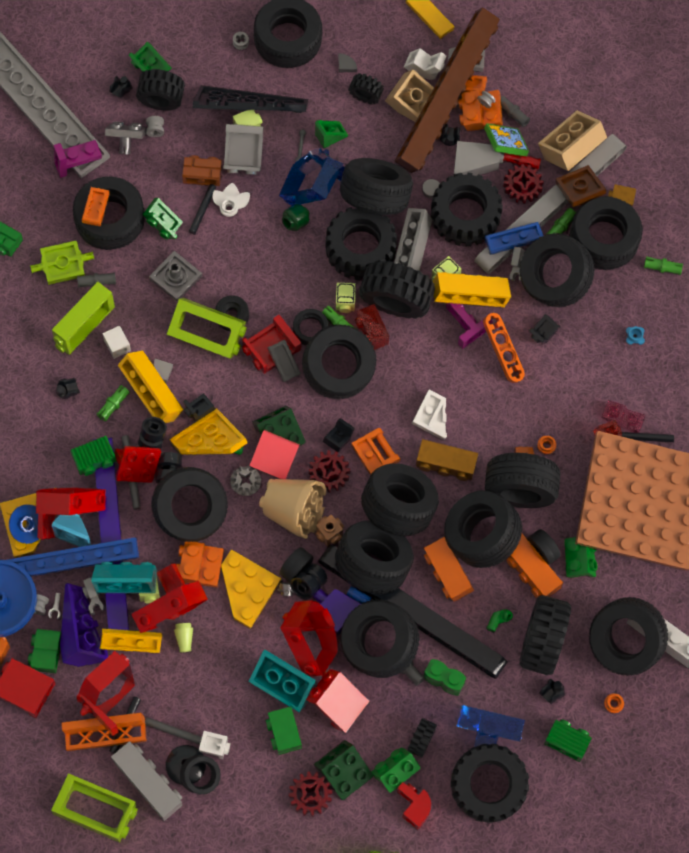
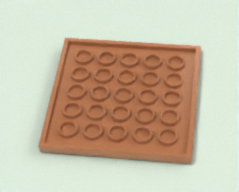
[575,431,689,571]

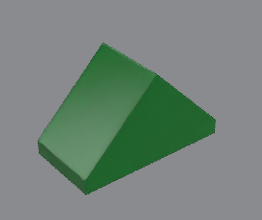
[315,120,348,148]

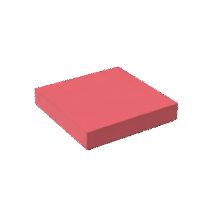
[250,430,300,479]

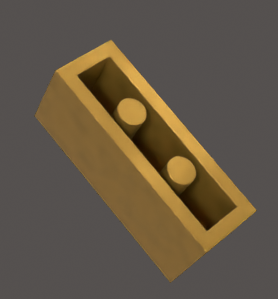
[416,439,478,481]

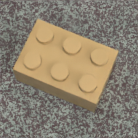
[538,110,607,171]

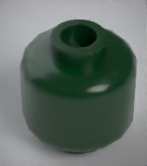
[282,204,310,231]

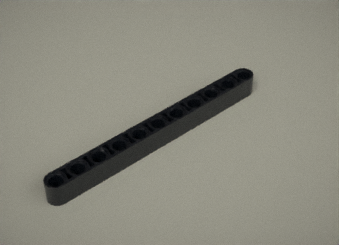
[318,545,508,679]

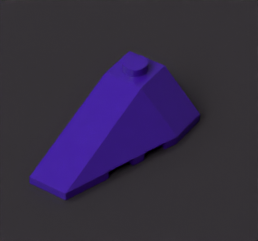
[60,583,108,667]

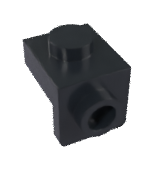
[529,314,561,343]
[183,393,215,422]
[323,418,355,452]

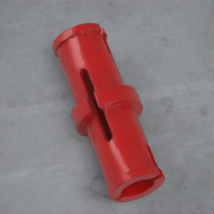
[503,153,541,170]

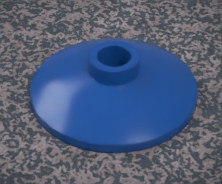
[9,504,39,544]

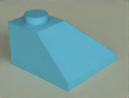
[52,514,91,547]

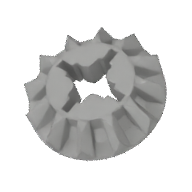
[230,465,261,496]

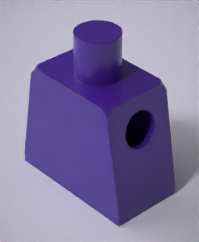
[313,589,361,637]

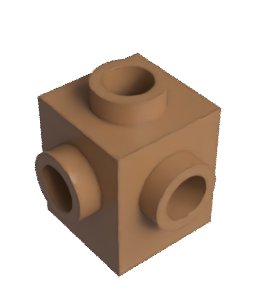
[315,514,344,547]

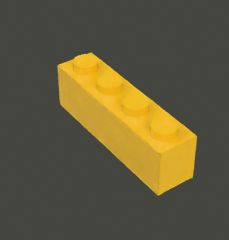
[433,272,511,307]
[118,350,183,423]

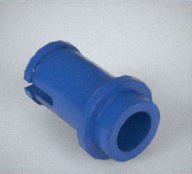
[346,586,372,605]

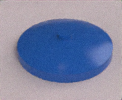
[0,560,37,637]

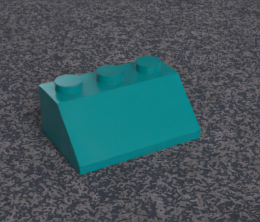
[92,562,157,593]
[248,649,316,712]

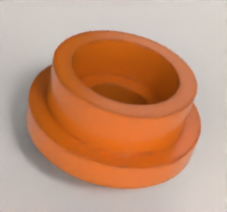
[537,436,557,454]
[604,693,624,714]

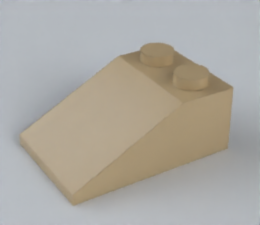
[385,69,434,122]

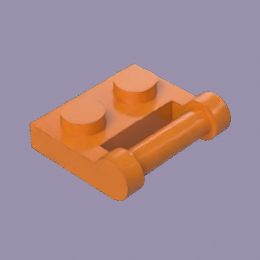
[351,428,401,475]

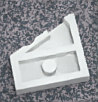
[411,390,447,440]

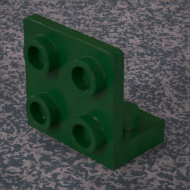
[252,405,306,446]
[313,740,373,800]

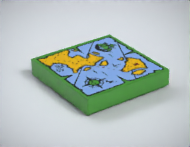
[484,123,529,156]

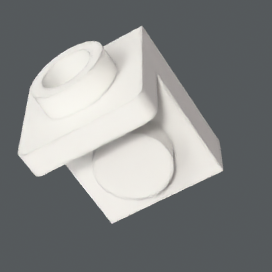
[199,731,231,759]

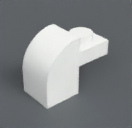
[404,48,446,80]

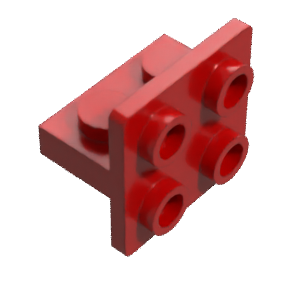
[114,446,161,483]

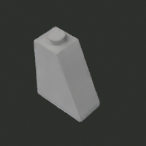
[453,141,504,177]

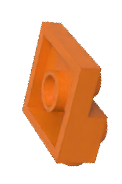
[458,90,503,131]
[176,542,224,588]

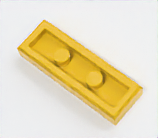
[406,0,454,39]
[100,629,162,653]

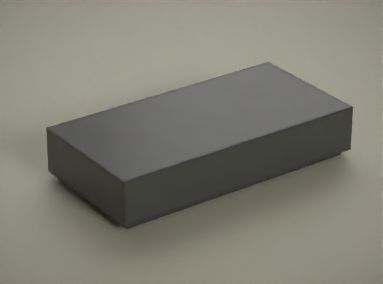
[267,340,301,382]

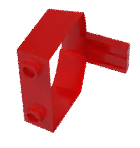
[36,488,106,539]
[131,564,208,633]
[280,600,338,677]
[77,651,135,736]

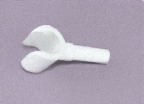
[48,593,61,619]

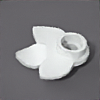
[213,183,250,217]

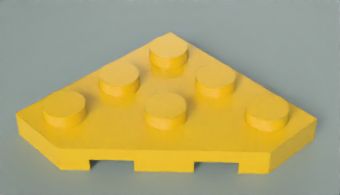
[169,408,247,455]
[0,493,56,558]
[221,549,281,629]

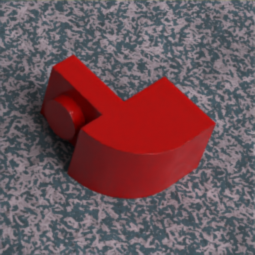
[397,782,431,830]

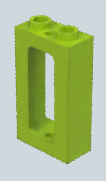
[52,282,115,355]
[167,298,247,358]
[51,773,138,843]

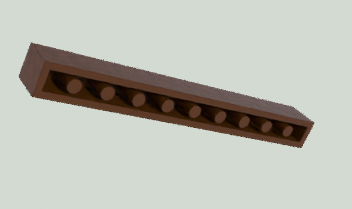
[394,7,500,173]

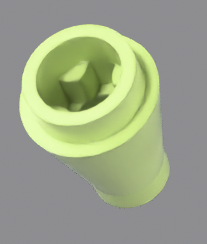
[174,623,193,652]

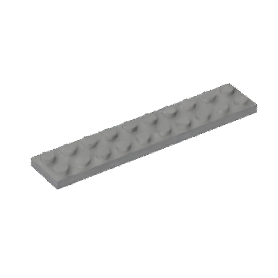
[0,32,110,178]

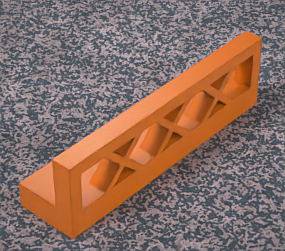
[62,713,146,751]

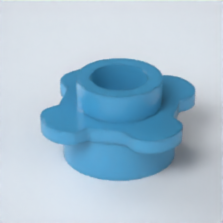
[626,326,645,345]

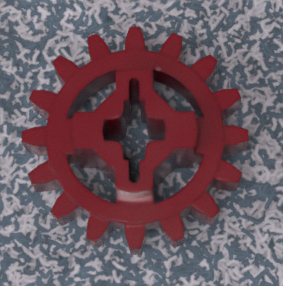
[503,164,544,204]
[308,450,350,493]
[289,771,333,817]

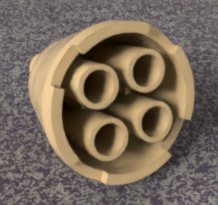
[259,479,326,539]

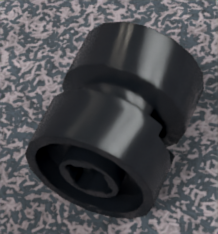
[138,417,167,450]
[156,452,182,483]
[291,563,328,600]

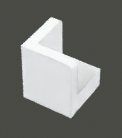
[102,326,131,359]

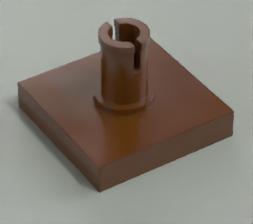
[556,165,606,207]

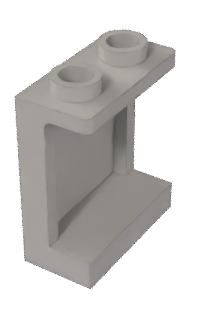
[223,124,264,175]

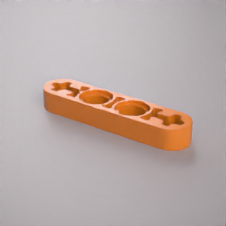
[483,313,525,383]

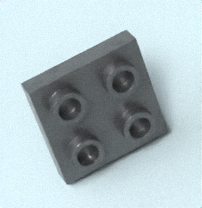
[105,122,146,154]
[149,251,202,302]

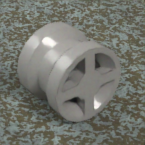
[146,116,164,137]
[34,594,49,615]

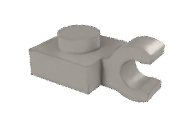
[509,247,525,282]
[82,578,105,615]

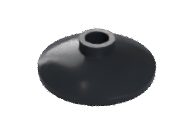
[166,745,206,785]

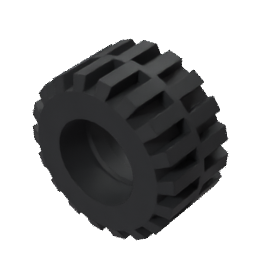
[136,69,185,111]

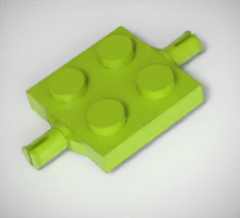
[30,240,94,285]

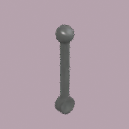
[295,129,306,165]

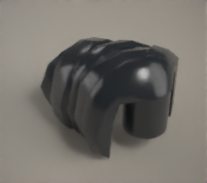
[109,76,133,98]
[440,124,460,146]
[56,378,80,399]
[539,679,565,704]

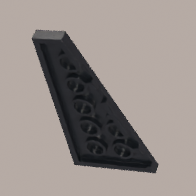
[192,85,308,113]

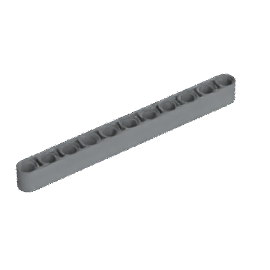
[474,134,627,274]

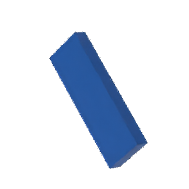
[485,222,543,255]

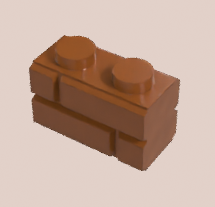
[182,155,222,186]

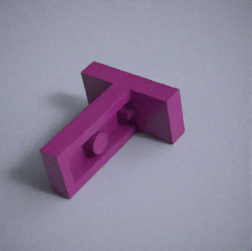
[53,140,102,178]
[446,303,493,349]

